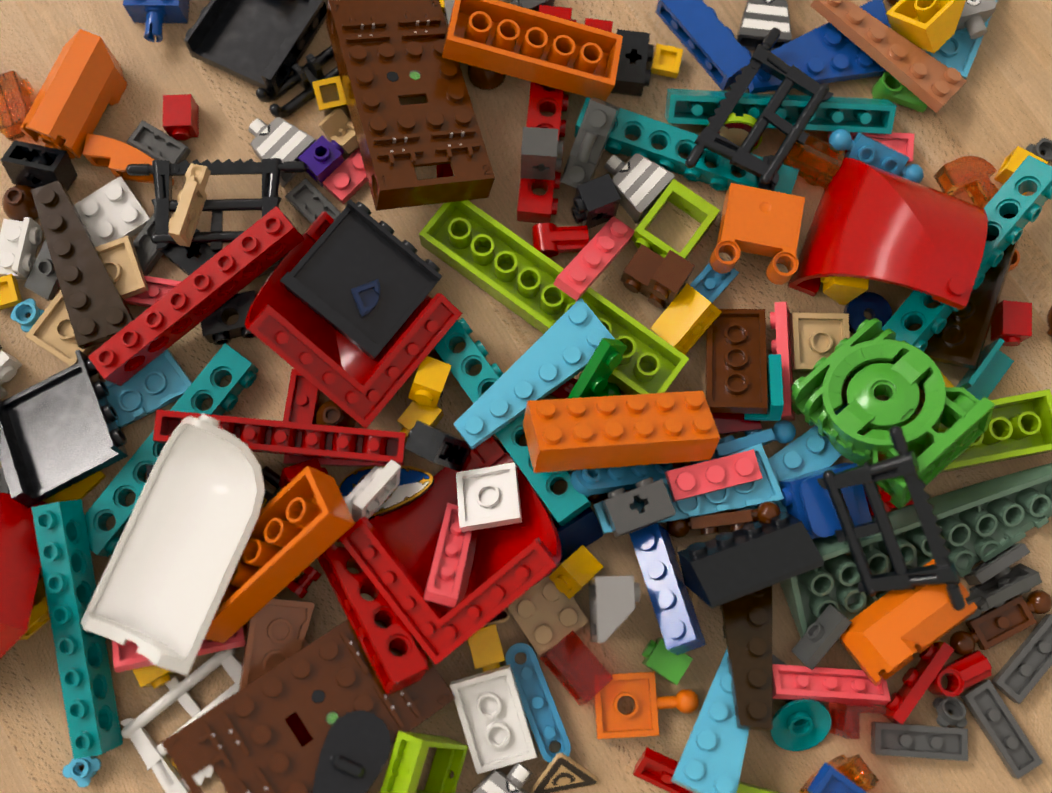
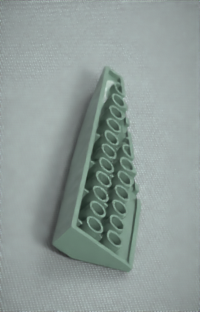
[780,463,1052,638]

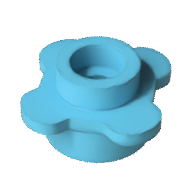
[10,298,44,332]
[62,756,101,788]

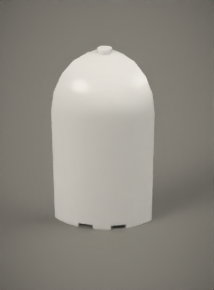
[81,414,265,676]

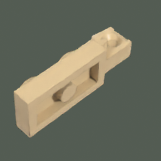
[168,163,211,247]

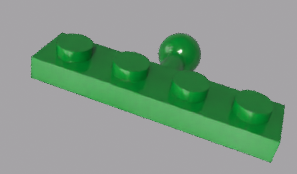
[568,338,628,398]

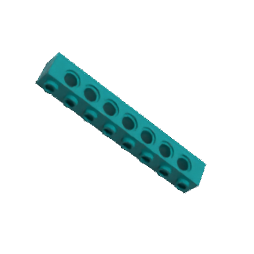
[574,97,799,194]
[882,155,1052,352]
[434,318,591,526]
[84,343,259,557]
[31,499,123,759]

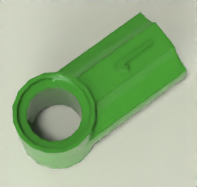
[872,71,927,113]

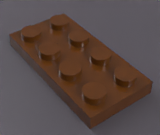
[706,309,768,414]

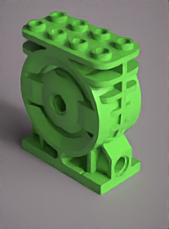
[791,318,995,510]

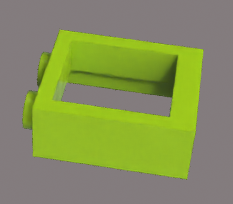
[632,179,720,259]
[380,731,468,793]

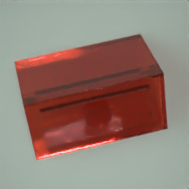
[540,630,613,706]
[829,702,885,739]

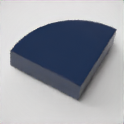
[350,279,380,318]

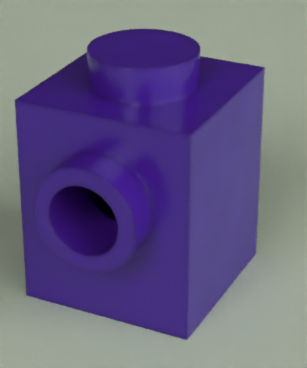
[298,135,344,187]

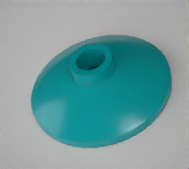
[770,699,832,751]

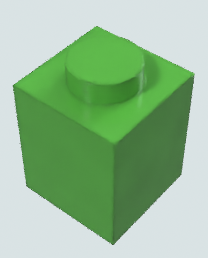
[642,637,693,685]

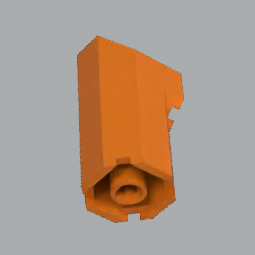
[20,29,128,159]
[838,558,977,686]

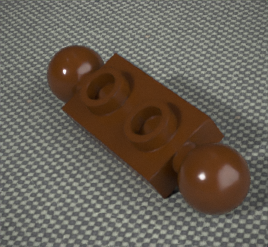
[666,501,781,538]
[950,590,1052,656]

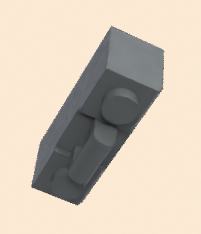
[560,97,620,188]

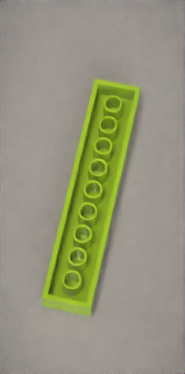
[419,200,690,395]

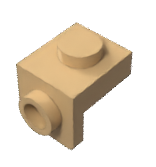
[319,107,359,154]

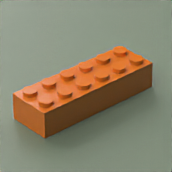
[442,0,623,101]
[523,390,720,473]
[204,466,355,643]

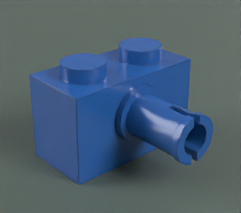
[123,0,190,42]

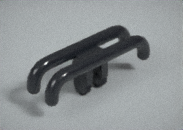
[256,45,340,118]

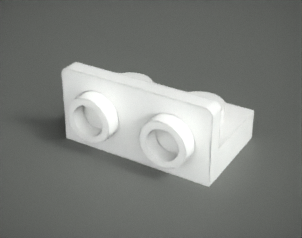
[0,217,42,280]
[344,460,401,522]

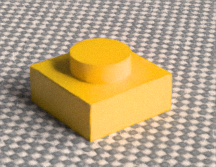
[651,43,683,79]
[0,274,22,310]

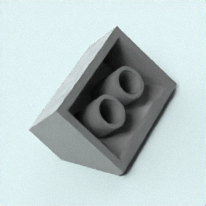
[588,576,640,643]

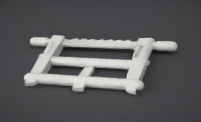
[120,648,242,793]

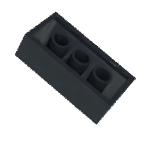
[678,512,824,608]

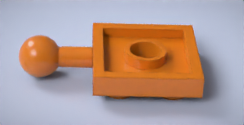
[593,671,699,739]

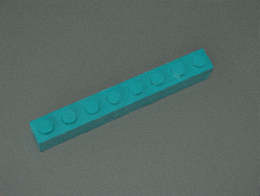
[665,88,897,134]

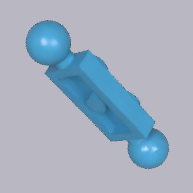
[829,129,924,183]
[690,420,796,465]

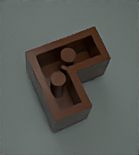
[621,244,695,309]

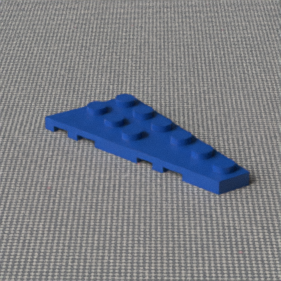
[745,0,891,94]

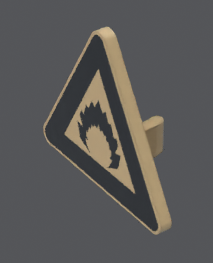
[530,753,598,793]

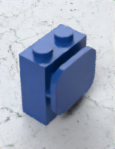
[779,463,872,539]

